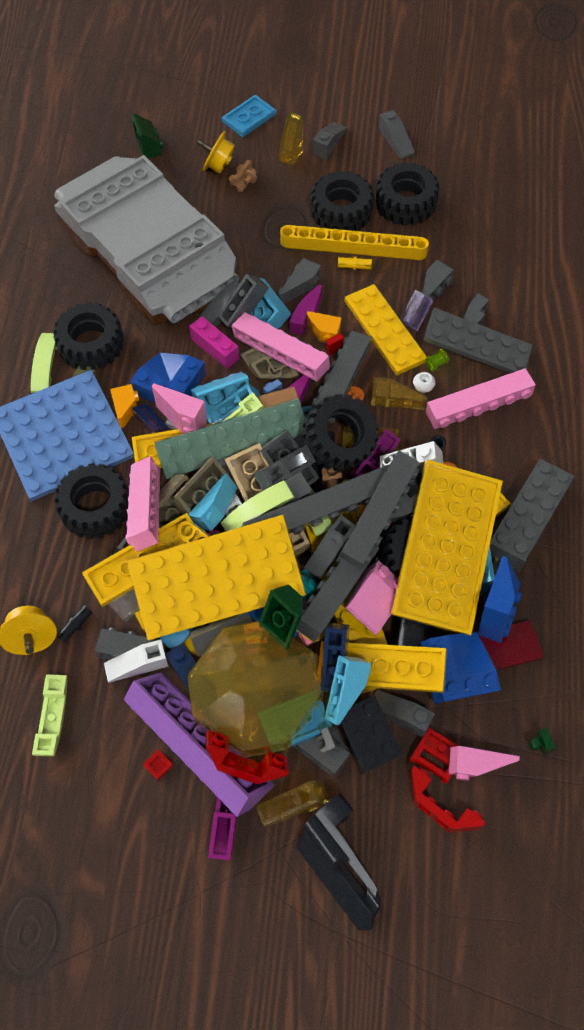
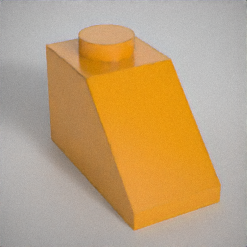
[307,311,341,343]
[110,384,140,428]

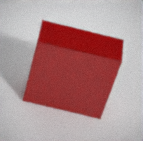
[325,333,344,355]
[143,749,173,781]

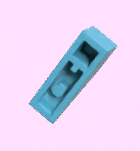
[206,383,260,424]
[188,473,237,531]
[325,655,371,725]

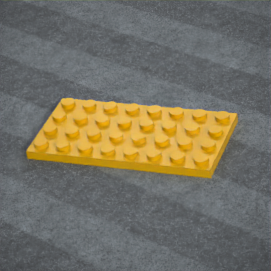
[391,459,503,635]
[127,515,307,640]

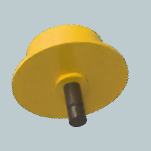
[197,131,235,174]
[0,606,57,655]

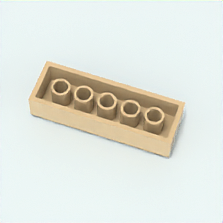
[225,443,310,556]

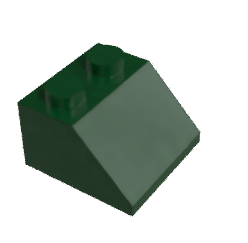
[131,113,164,159]
[259,585,303,649]

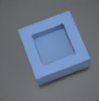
[263,379,282,395]

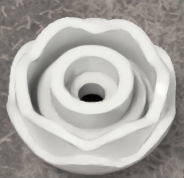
[413,372,435,393]

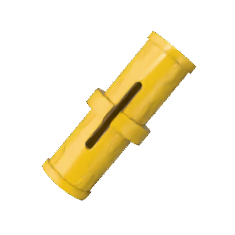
[338,256,372,270]

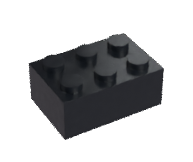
[338,695,403,775]

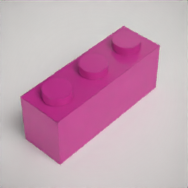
[189,316,240,369]

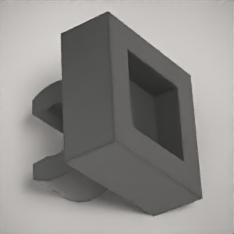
[316,727,345,752]

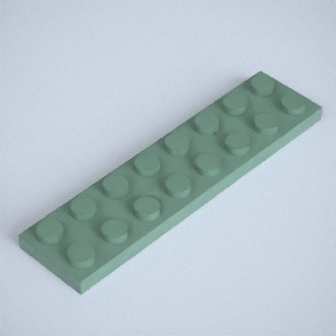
[154,398,305,479]

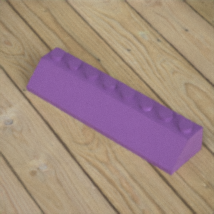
[124,672,274,817]

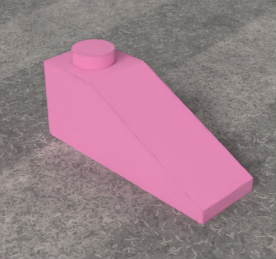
[449,746,520,780]

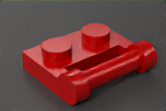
[409,728,459,784]

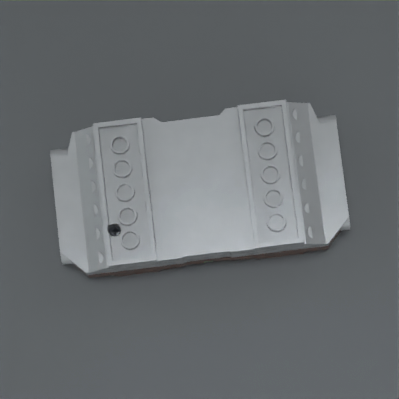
[54,155,239,325]

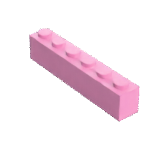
[232,312,330,381]
[426,368,535,429]
[126,456,160,552]

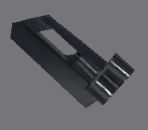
[296,793,381,930]

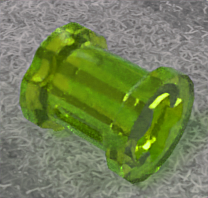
[425,349,449,371]

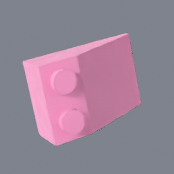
[152,383,207,433]
[346,560,398,635]

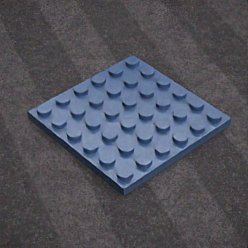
[0,370,134,502]

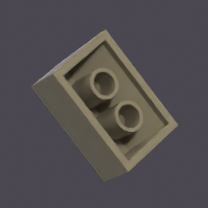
[174,456,236,523]
[159,474,190,528]

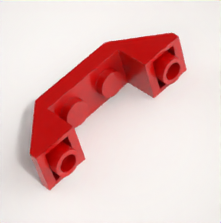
[206,730,289,784]
[410,766,486,833]

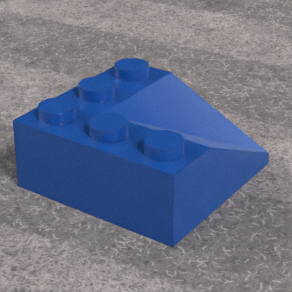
[130,352,206,404]
[478,556,522,643]
[420,632,501,704]

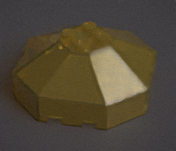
[187,621,322,758]

